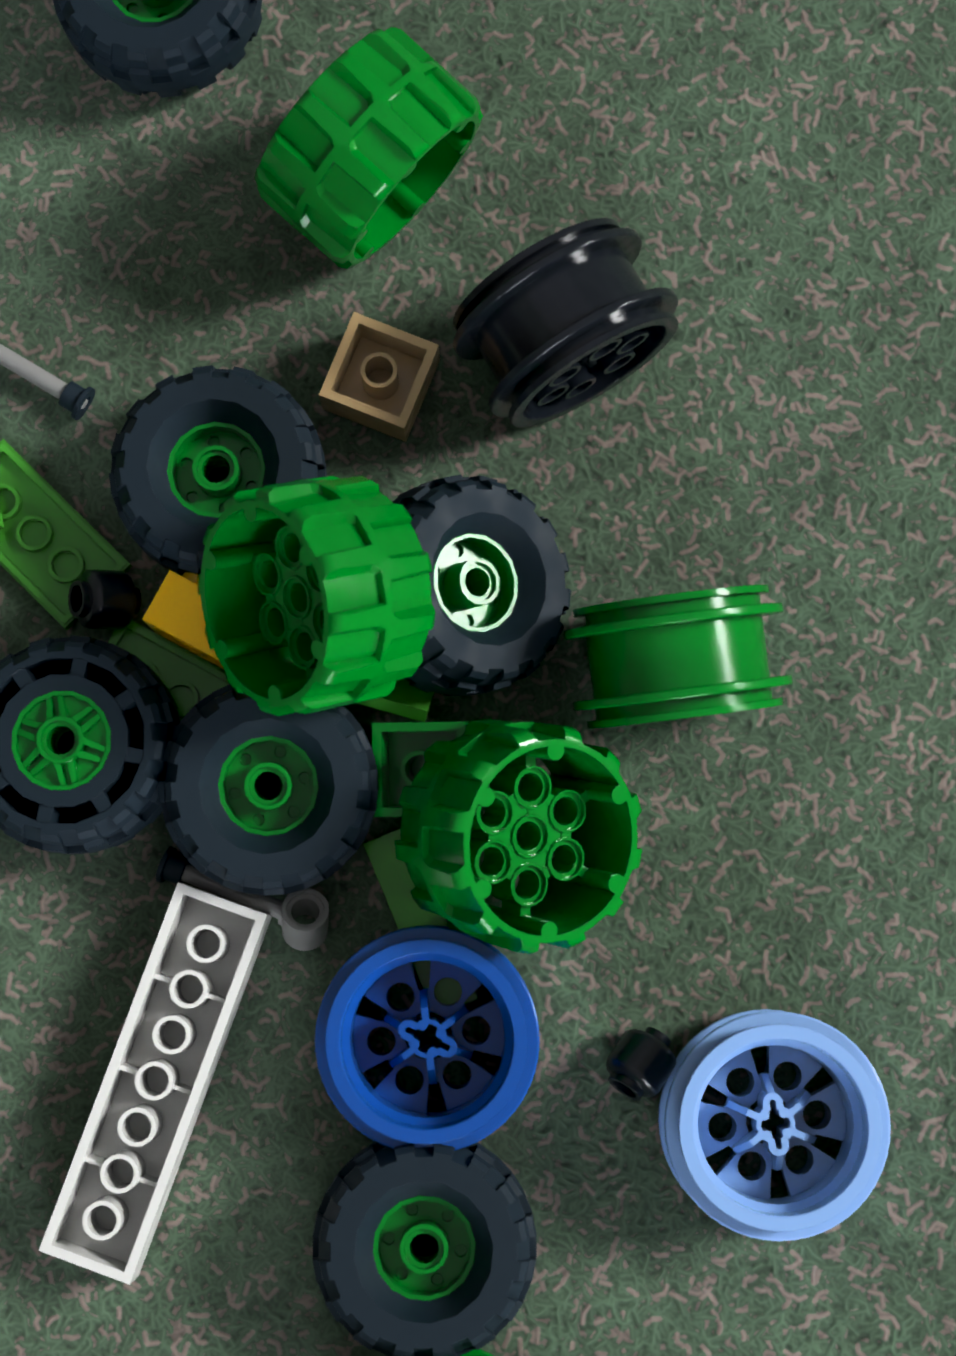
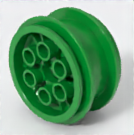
[564,585,793,729]

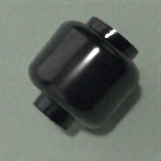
[68,570,141,630]
[606,1027,676,1101]

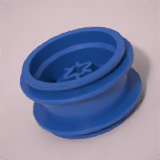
[315,925,540,1151]

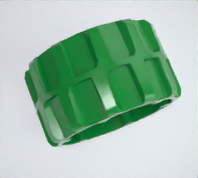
[254,27,483,269]
[197,476,436,716]
[394,719,642,954]

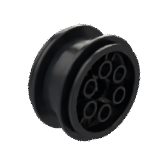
[453,218,679,428]

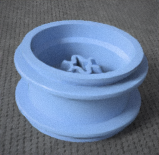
[658,1009,891,1241]

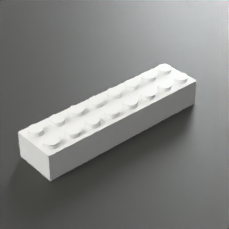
[39,882,272,1285]

